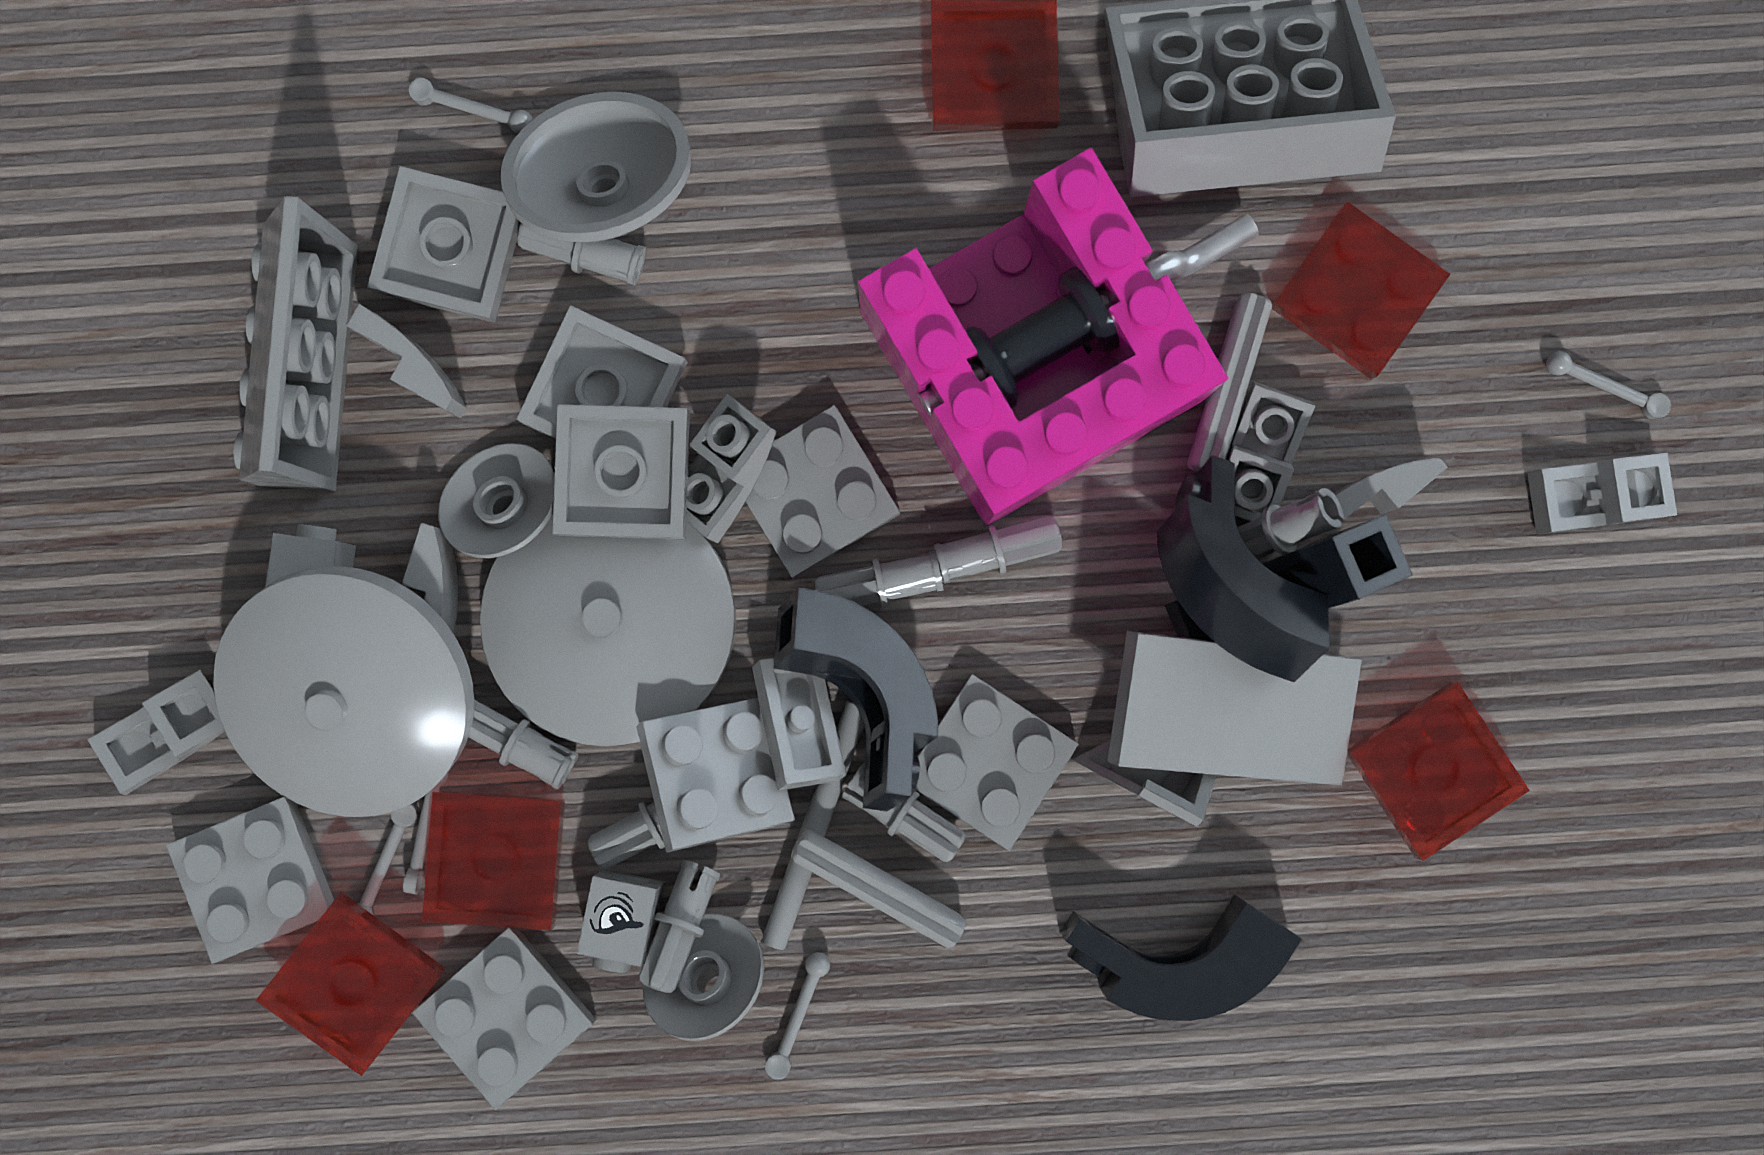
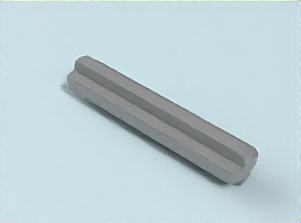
[1187,293,1272,472]
[791,830,967,948]

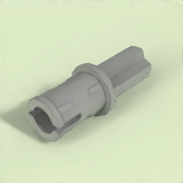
[518,223,646,285]
[1237,488,1344,559]
[933,516,1062,584]
[814,551,943,608]
[468,700,579,790]
[842,763,966,862]
[588,801,665,869]
[639,860,720,993]

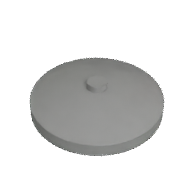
[480,514,736,746]
[213,566,474,817]

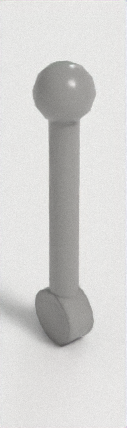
[409,78,533,134]
[1546,351,1671,419]
[403,773,448,895]
[348,803,418,928]
[765,952,830,1080]

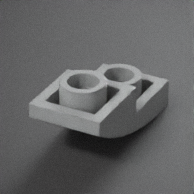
[1226,381,1315,521]
[686,394,777,543]

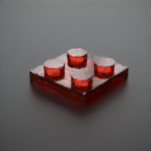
[930,0,1060,131]
[1272,201,1450,380]
[1347,682,1530,861]
[422,790,565,930]
[255,892,445,1076]

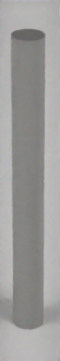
[761,701,864,950]

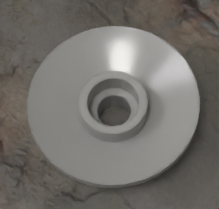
[438,443,555,558]
[643,914,764,1041]

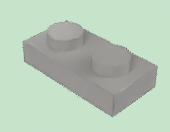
[752,658,846,791]

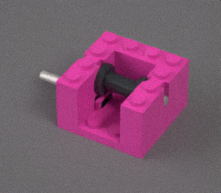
[858,147,1259,527]

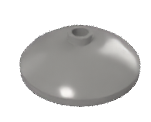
[501,92,692,242]

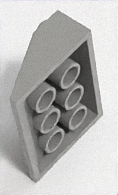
[1105,0,1396,197]
[233,196,358,492]

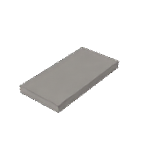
[1107,631,1362,786]

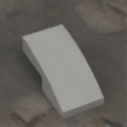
[347,304,467,419]
[1527,453,1677,534]
[1329,458,1448,531]
[402,523,458,634]
[87,670,225,795]

